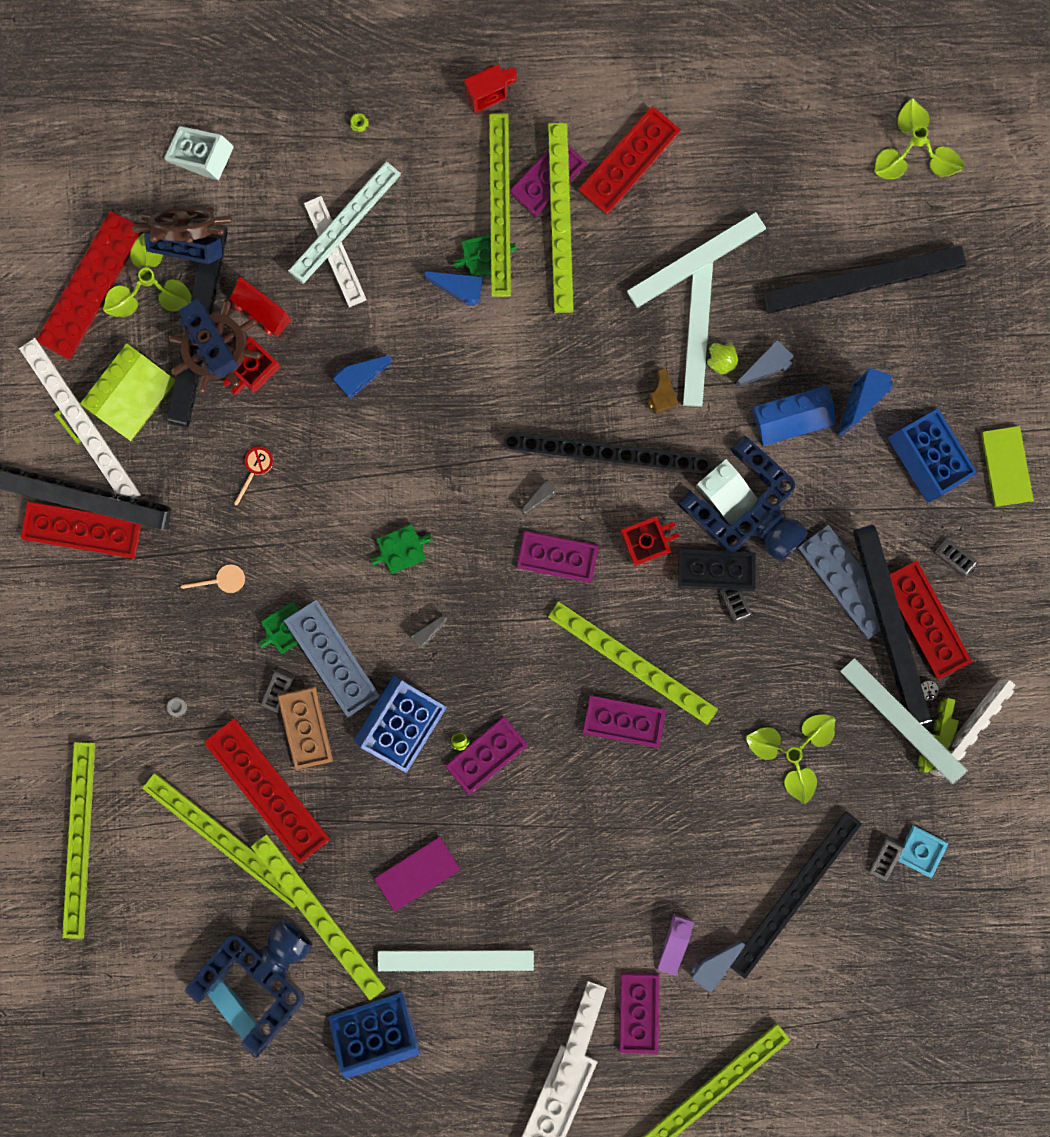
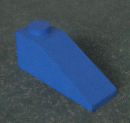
[425,272,482,306]
[333,355,393,399]

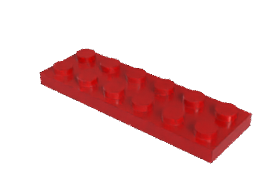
[578,106,681,215]
[20,502,141,559]
[890,560,972,680]

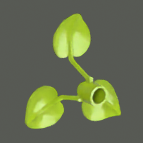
[874,98,964,179]
[103,233,192,317]
[746,714,835,804]

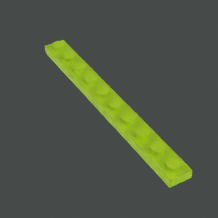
[489,114,511,297]
[548,123,574,313]
[548,601,718,725]
[63,742,95,939]
[142,773,296,909]
[251,834,386,1000]
[642,1023,790,1137]

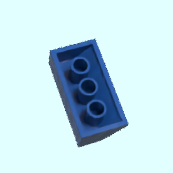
[751,385,836,446]

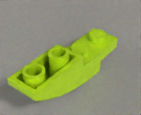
[918,698,959,773]

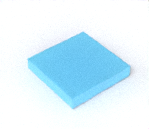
[898,825,949,878]

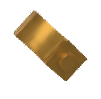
[647,368,678,414]

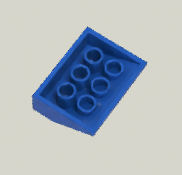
[837,368,893,437]
[888,409,977,503]
[354,675,447,773]
[328,992,421,1079]

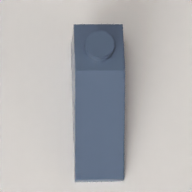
[736,340,794,387]
[690,940,745,993]

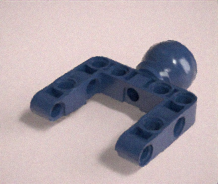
[677,435,808,562]
[185,919,313,1058]

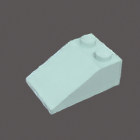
[164,126,234,180]
[695,459,758,526]

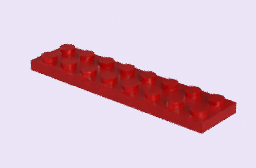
[36,211,143,361]
[204,718,331,864]

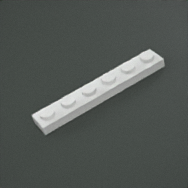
[304,196,367,307]
[549,981,606,1104]

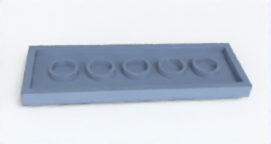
[797,525,880,639]
[284,599,380,717]

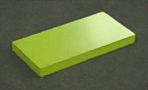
[981,426,1034,507]

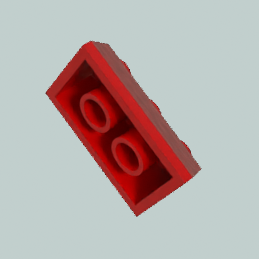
[230,277,291,338]

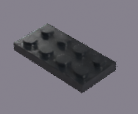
[678,549,756,591]

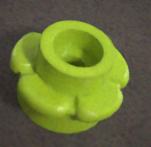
[350,114,369,132]
[451,733,470,750]

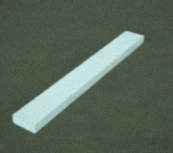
[288,161,401,284]
[627,212,766,308]
[683,262,713,407]
[840,658,967,784]
[378,950,534,971]

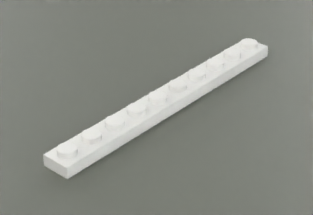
[19,338,141,498]

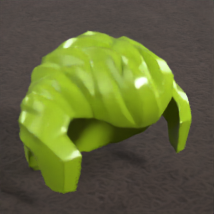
[707,343,738,374]

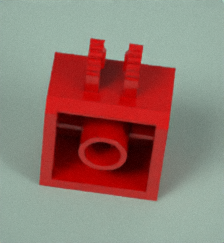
[464,64,517,113]
[223,336,281,395]
[620,516,680,567]

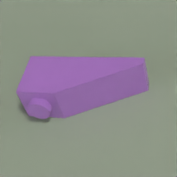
[657,913,694,976]

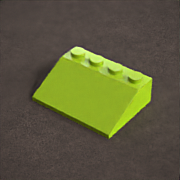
[80,343,175,441]

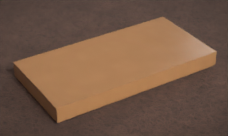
[277,686,333,770]

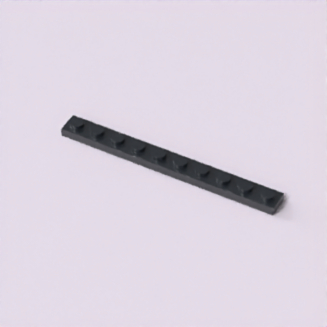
[730,811,863,979]

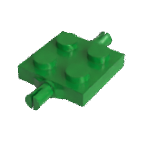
[453,234,517,277]
[370,524,433,574]
[258,601,299,654]

